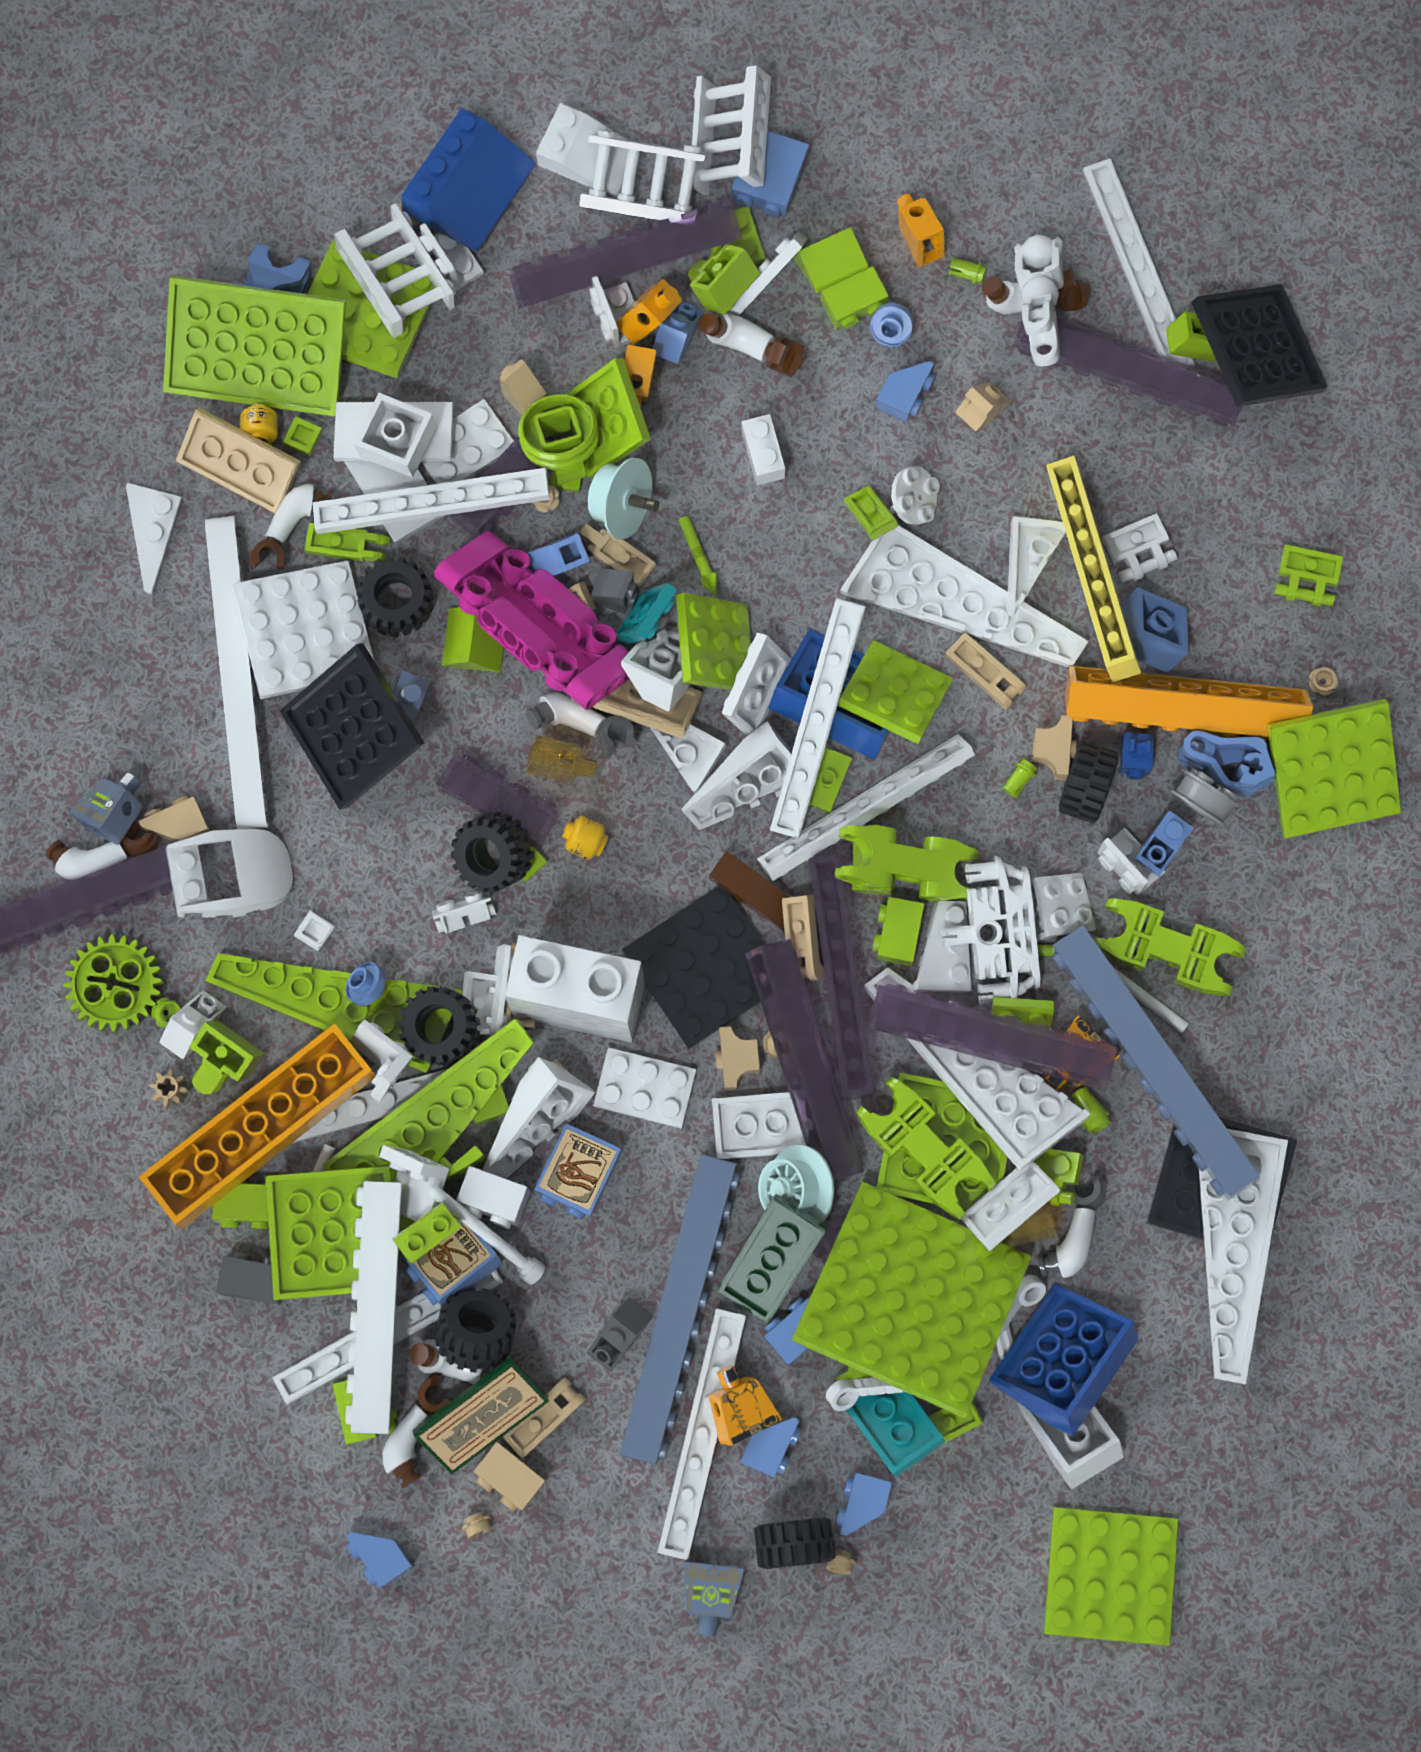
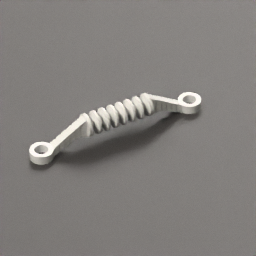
[826,1275,1046,1411]

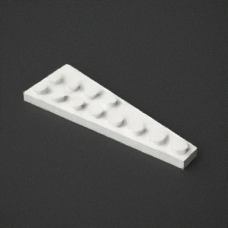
[840,525,1089,668]
[864,968,1090,1171]
[1199,1129,1288,1385]

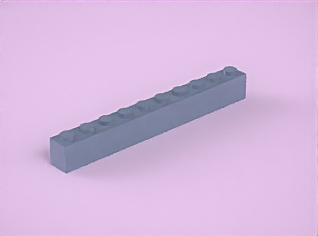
[1051,925,1260,1201]
[620,1155,740,1465]

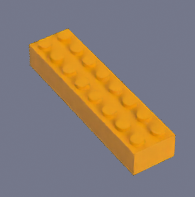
[1065,665,1313,741]
[139,1023,375,1230]

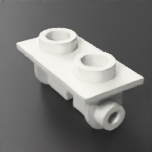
[432,891,496,934]

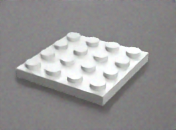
[232,561,374,699]

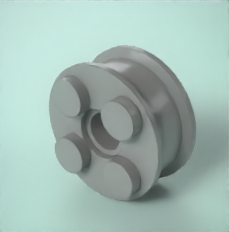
[1170,768,1240,828]

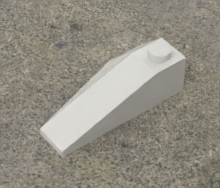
[621,626,690,712]
[682,721,792,830]
[483,1057,595,1179]

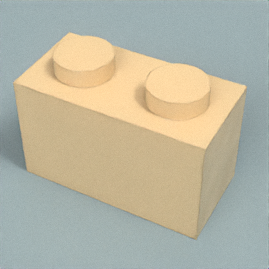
[473,1442,547,1512]

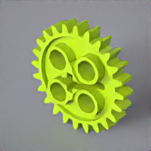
[63,934,164,1033]

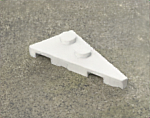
[727,231,807,316]
[126,483,183,595]
[1007,516,1066,616]
[651,724,726,794]

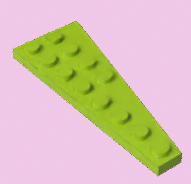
[205,953,463,1074]
[322,1018,535,1182]

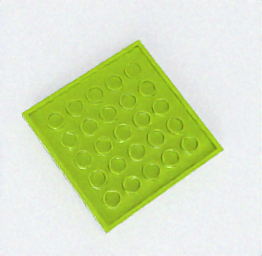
[791,1181,1032,1418]

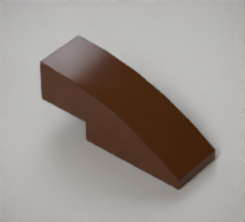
[709,851,790,931]

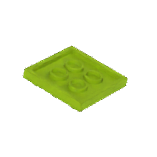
[565,358,651,478]
[676,593,751,690]
[838,640,953,744]

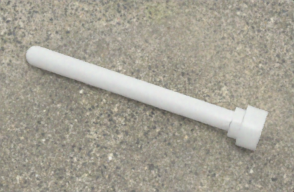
[429,1185,545,1285]

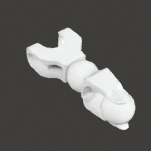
[1014,234,1064,366]

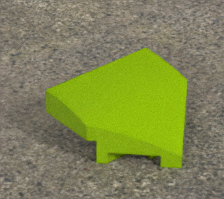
[439,1145,487,1182]

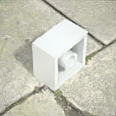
[354,393,437,478]
[456,1166,531,1230]

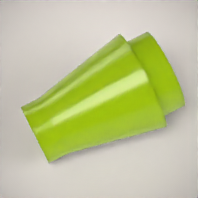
[1071,1087,1111,1134]

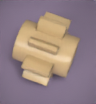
[149,1069,189,1108]

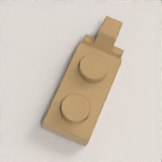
[579,524,657,589]

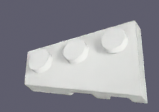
[911,901,971,993]

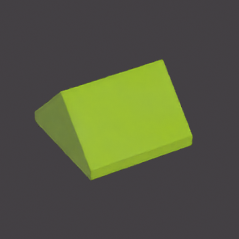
[793,227,869,293]
[442,607,504,673]

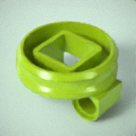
[518,394,599,485]

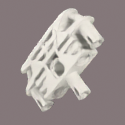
[941,856,1040,1004]

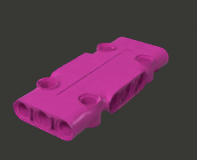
[433,530,630,710]

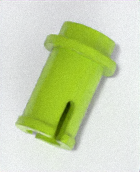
[948,256,987,285]
[1002,759,1037,799]

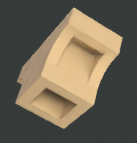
[955,382,1011,432]
[1031,715,1076,780]
[715,1026,760,1091]

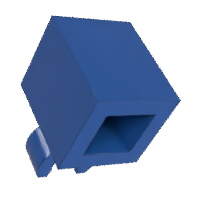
[1119,732,1154,780]

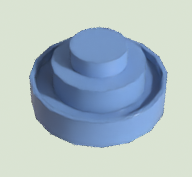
[870,303,914,347]
[345,962,386,1006]

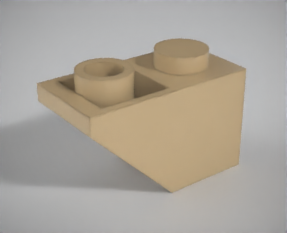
[499,359,547,416]
[139,796,210,842]

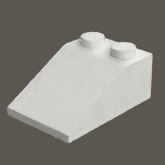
[536,103,628,198]
[1017,1403,1124,1490]

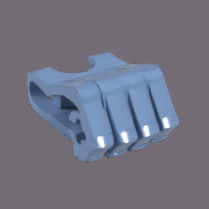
[233,243,311,294]
[1178,730,1276,798]

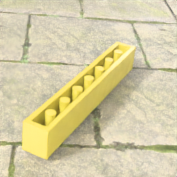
[1046,456,1141,682]

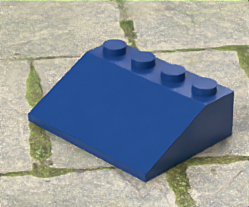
[402,108,536,253]
[768,629,890,760]
[989,1284,1139,1437]

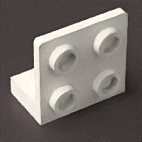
[419,223,484,291]
[589,276,647,348]
[1097,828,1165,896]
[1030,873,1096,944]
[350,1020,413,1103]
[379,1145,449,1221]

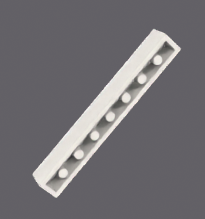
[345,1181,402,1434]

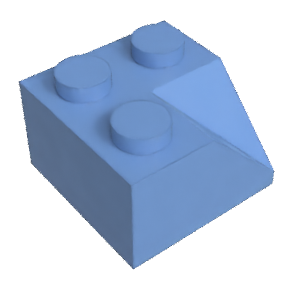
[1121,587,1188,673]

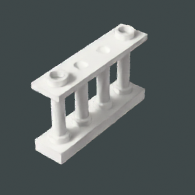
[692,65,771,195]
[580,130,708,226]
[334,203,456,338]

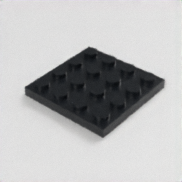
[1191,284,1328,407]
[280,643,425,810]
[622,886,789,1050]
[1146,1117,1297,1242]

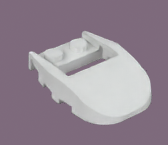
[166,829,293,917]

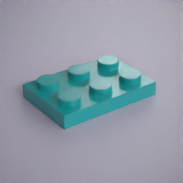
[616,583,677,645]
[846,1391,946,1478]

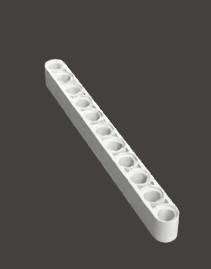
[205,516,269,829]

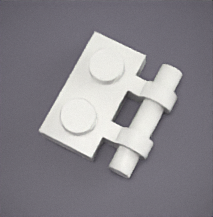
[1102,513,1177,583]

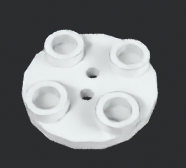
[890,466,940,525]

